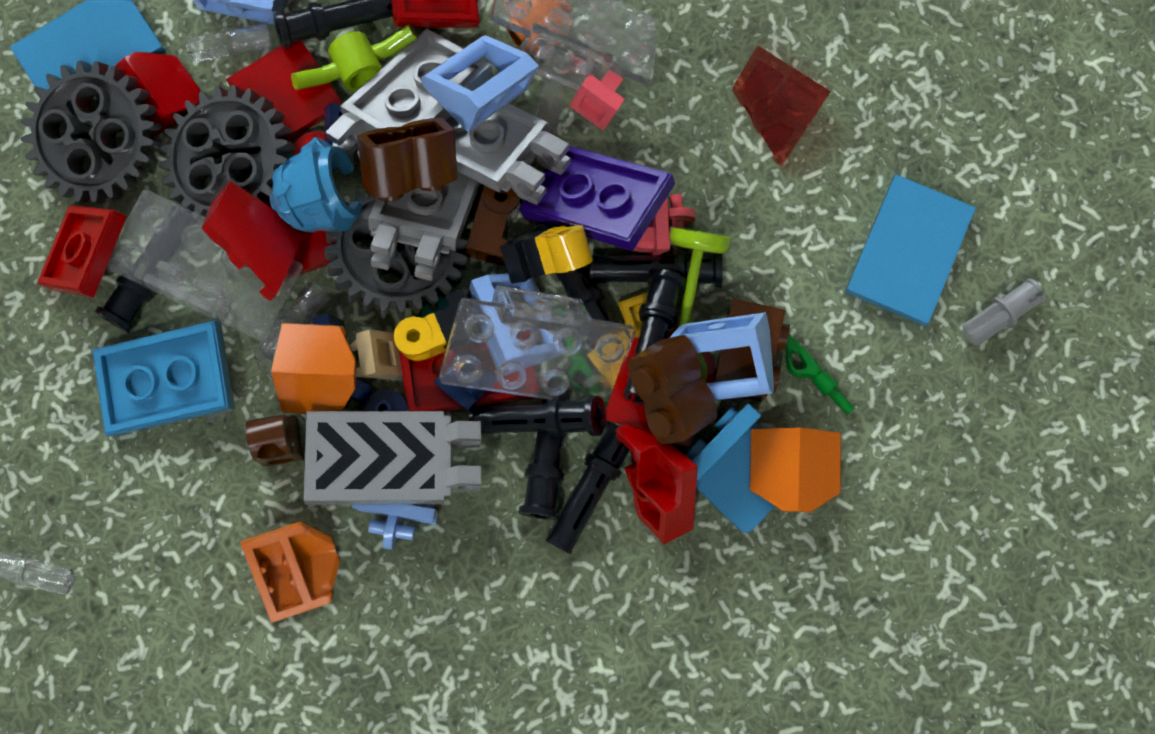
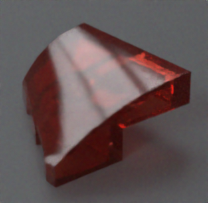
[732,46,831,166]

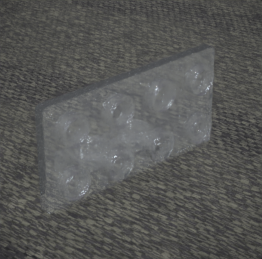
[490,0,659,90]
[106,190,303,342]
[439,285,635,407]

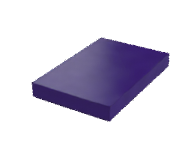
[519,146,676,251]

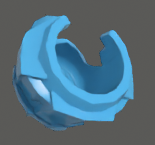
[269,137,362,232]

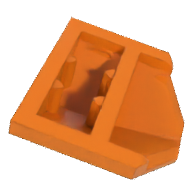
[271,323,356,414]
[749,427,841,513]
[241,521,340,623]

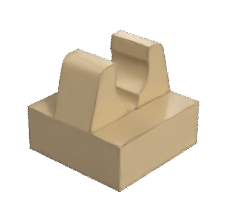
[349,329,402,379]

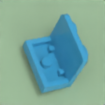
[686,404,775,533]

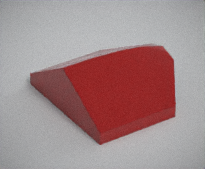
[115,52,201,138]

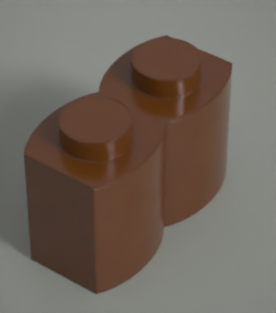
[357,118,458,201]
[628,335,717,445]

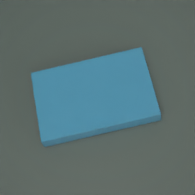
[10,0,165,109]
[845,174,976,327]
[92,321,235,436]

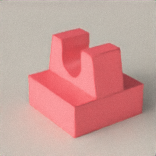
[569,69,625,131]

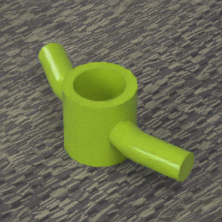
[291,24,418,92]

